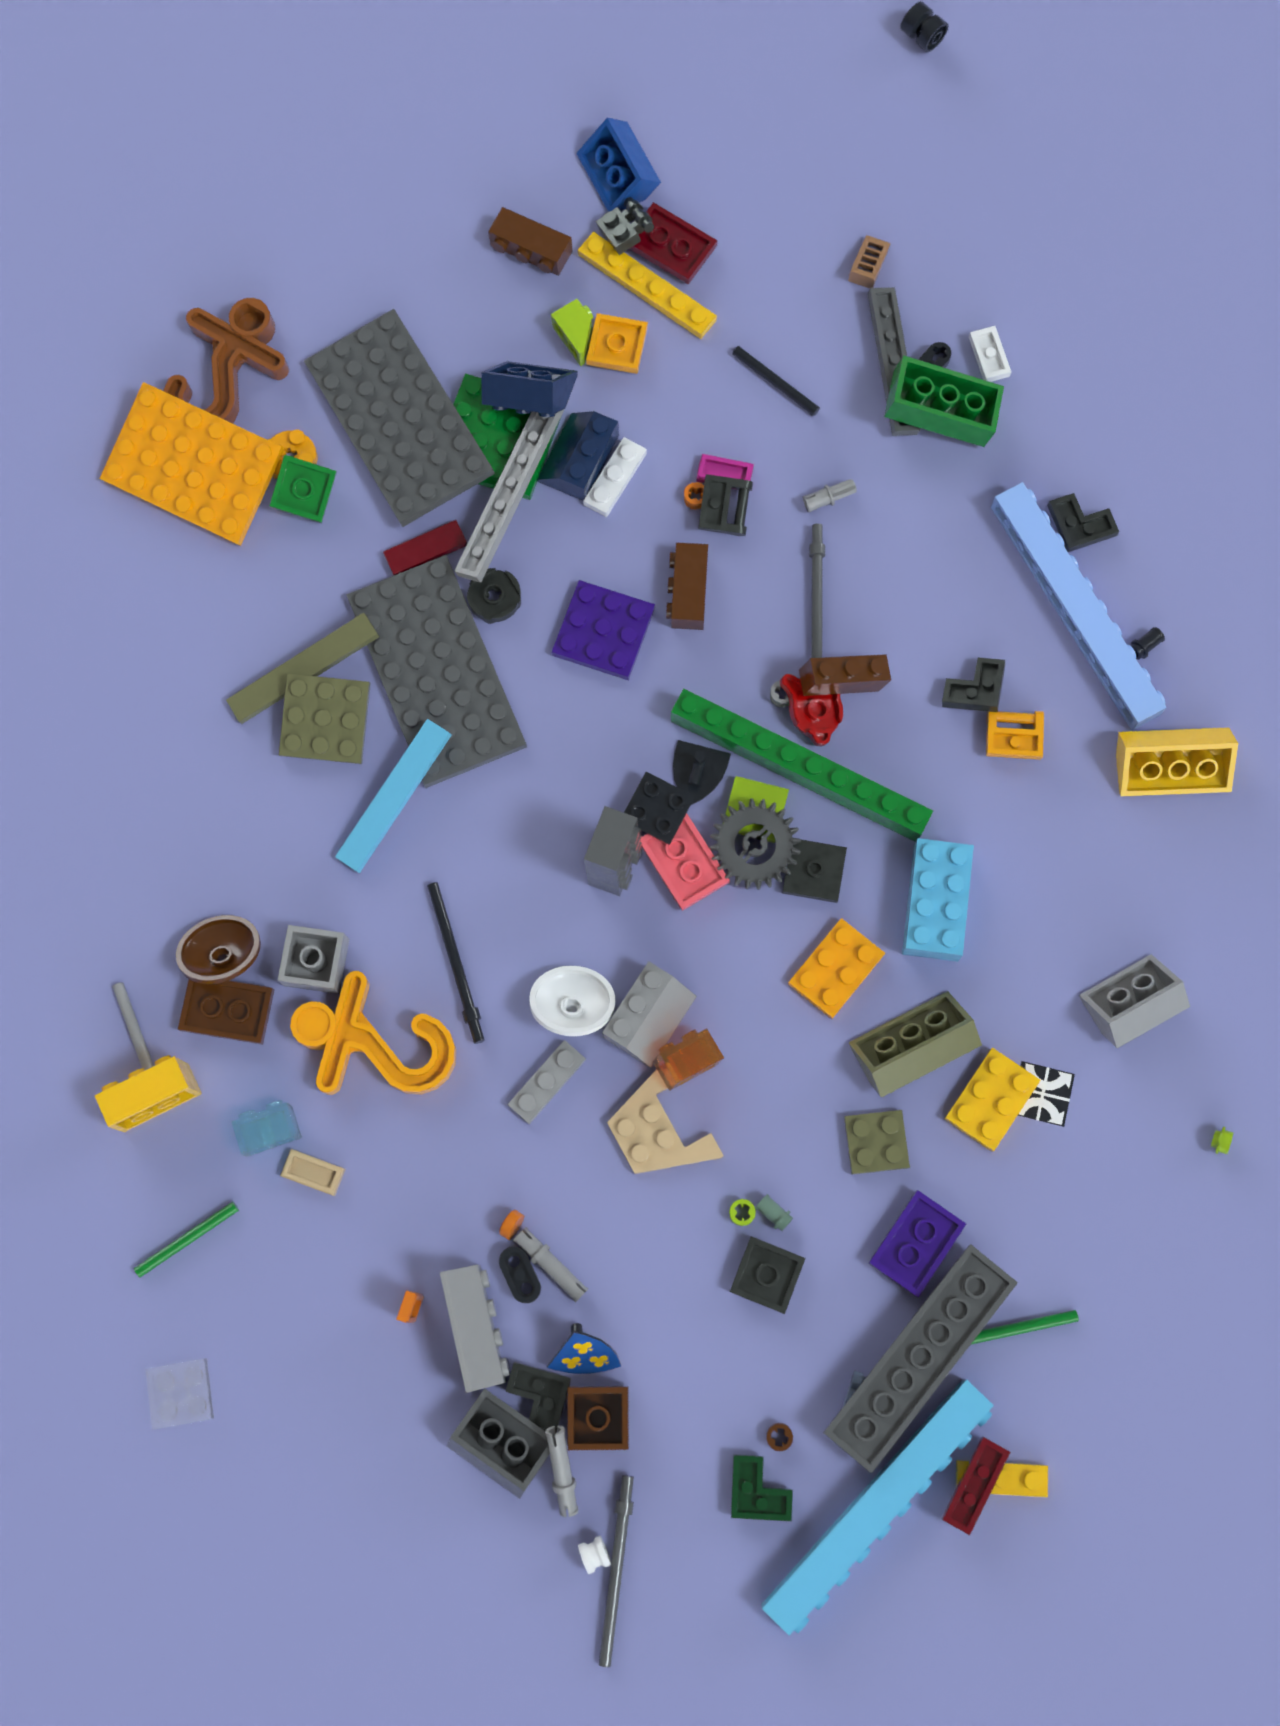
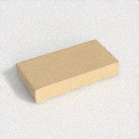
[280,1149,346,1196]

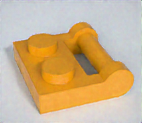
[986,711,1044,760]

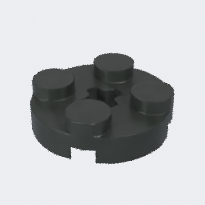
[467,568,521,624]

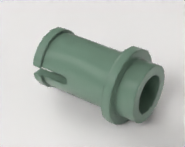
[755,1194,793,1231]

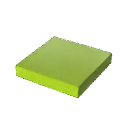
[723,776,789,843]

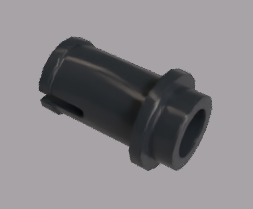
[1131,627,1165,660]

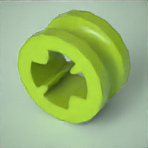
[729,1199,756,1226]

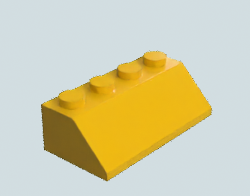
[1116,727,1238,796]

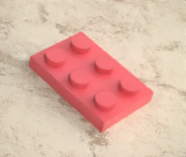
[640,813,730,911]

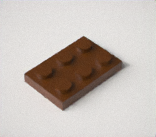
[177,979,275,1045]

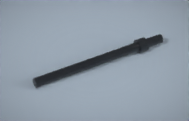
[427,882,485,1044]

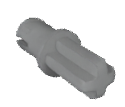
[803,479,857,513]

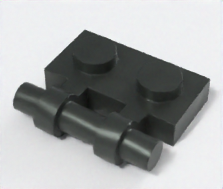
[596,197,654,255]

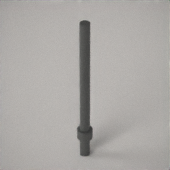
[809,524,825,658]
[599,1475,634,1667]

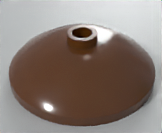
[175,915,261,984]

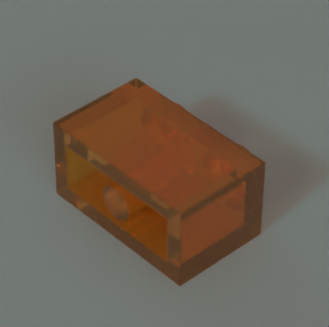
[652,1028,724,1091]

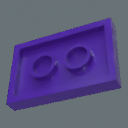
[868,1190,966,1298]

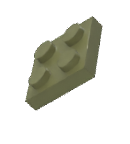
[844,1110,910,1175]

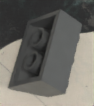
[447,1388,550,1499]

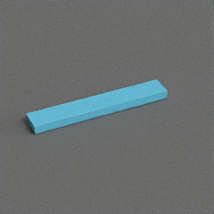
[335,719,452,873]

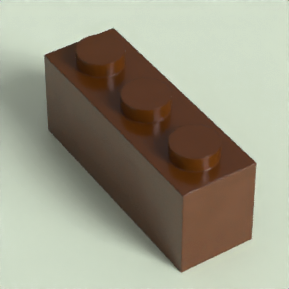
[488,207,573,276]
[666,542,708,630]
[799,654,891,696]

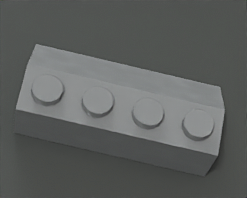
[440,1265,510,1393]

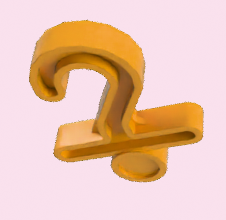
[290,971,457,1095]

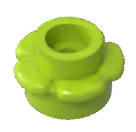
[1211,1127,1234,1155]

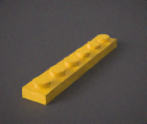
[578,231,717,339]

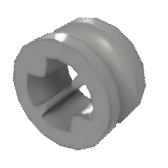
[770,680,789,707]

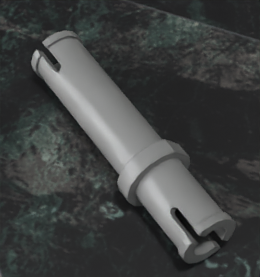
[513,1227,588,1303]
[545,1426,578,1517]

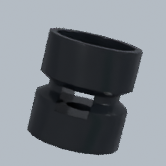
[900,1,949,52]

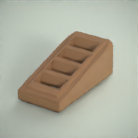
[848,235,891,288]

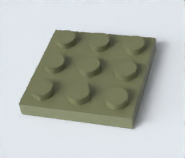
[279,673,371,764]

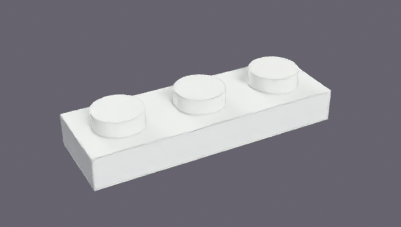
[583,437,647,517]

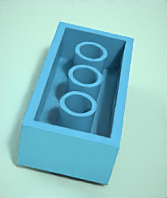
[902,838,974,962]

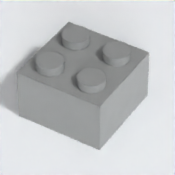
[278,925,350,994]

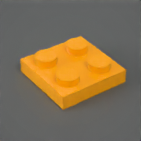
[586,313,648,374]

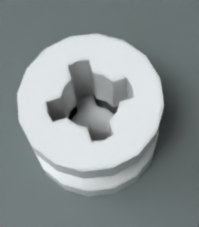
[578,1535,611,1574]

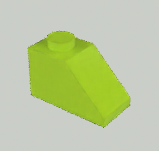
[551,299,593,366]

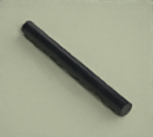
[732,346,820,416]

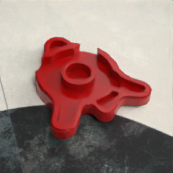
[780,674,843,747]

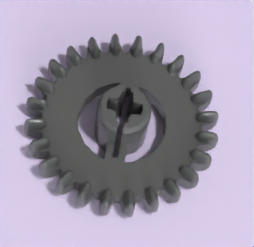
[709,798,801,890]

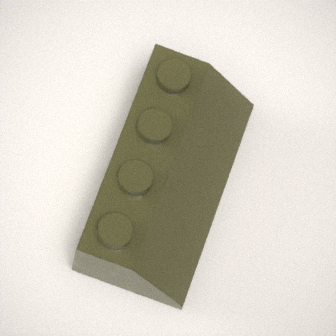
[848,991,982,1098]

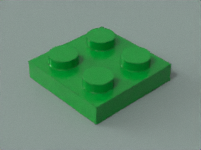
[269,454,337,523]

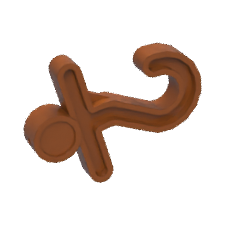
[163,298,289,424]

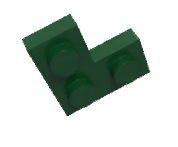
[731,1454,793,1522]

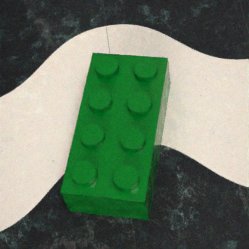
[884,355,1004,447]

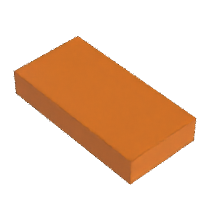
[396,1290,424,1323]

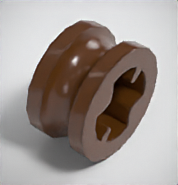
[766,1423,793,1451]

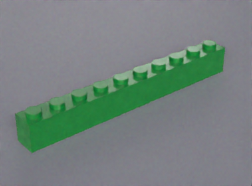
[671,688,933,842]

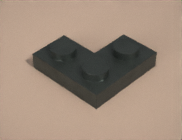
[1047,493,1119,552]
[942,657,1005,712]
[506,1362,571,1433]

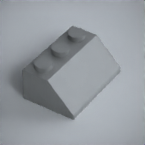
[1079,954,1190,1048]
[602,961,697,1068]

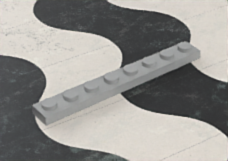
[455,400,569,583]

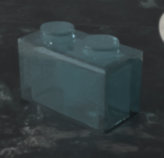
[232,1100,302,1157]

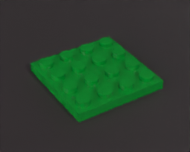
[453,373,562,500]

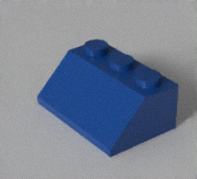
[576,117,661,212]

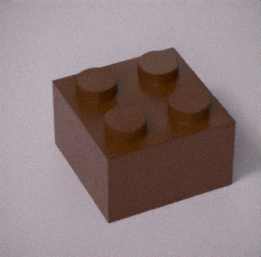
[568,1386,629,1450]

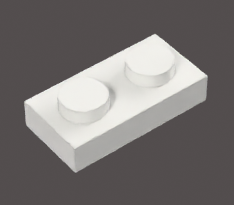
[969,326,1011,382]

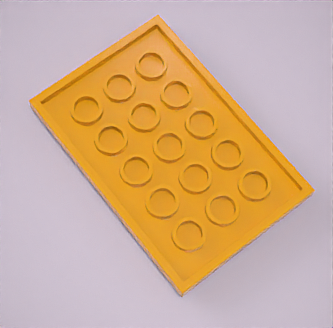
[99,382,285,546]

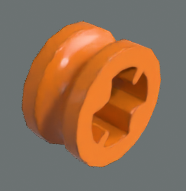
[684,482,704,510]

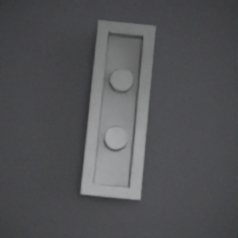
[507,1040,586,1125]

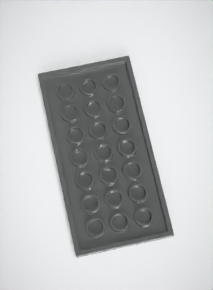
[304,309,495,527]
[346,555,527,788]

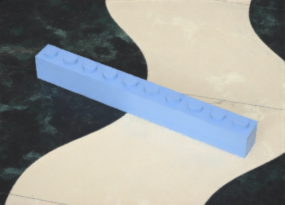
[991,482,1167,731]

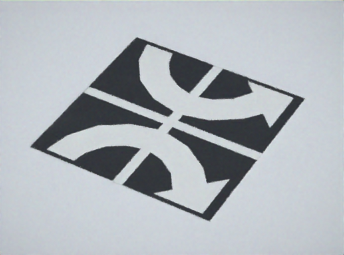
[1018,1061,1075,1127]

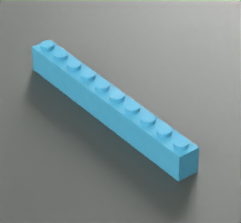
[761,1379,994,1636]

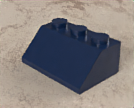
[481,361,578,417]
[537,411,619,501]

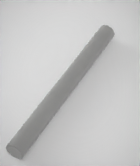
[112,983,154,1070]

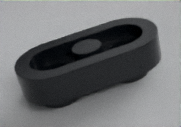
[499,1246,541,1304]

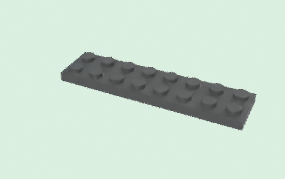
[823,1244,1018,1473]

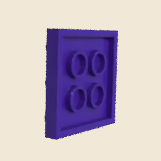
[552,580,655,681]

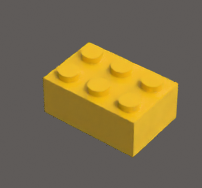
[94,1055,202,1132]

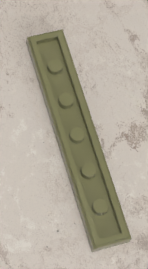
[226,613,379,724]

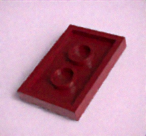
[629,202,717,285]

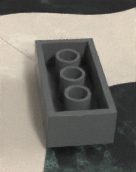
[584,806,643,896]

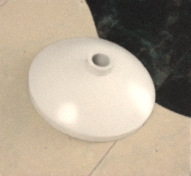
[529,966,615,1036]

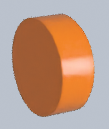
[499,1210,525,1240]

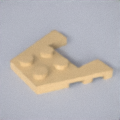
[607,1057,724,1174]

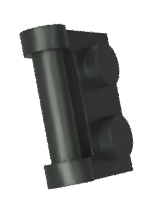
[698,474,753,536]

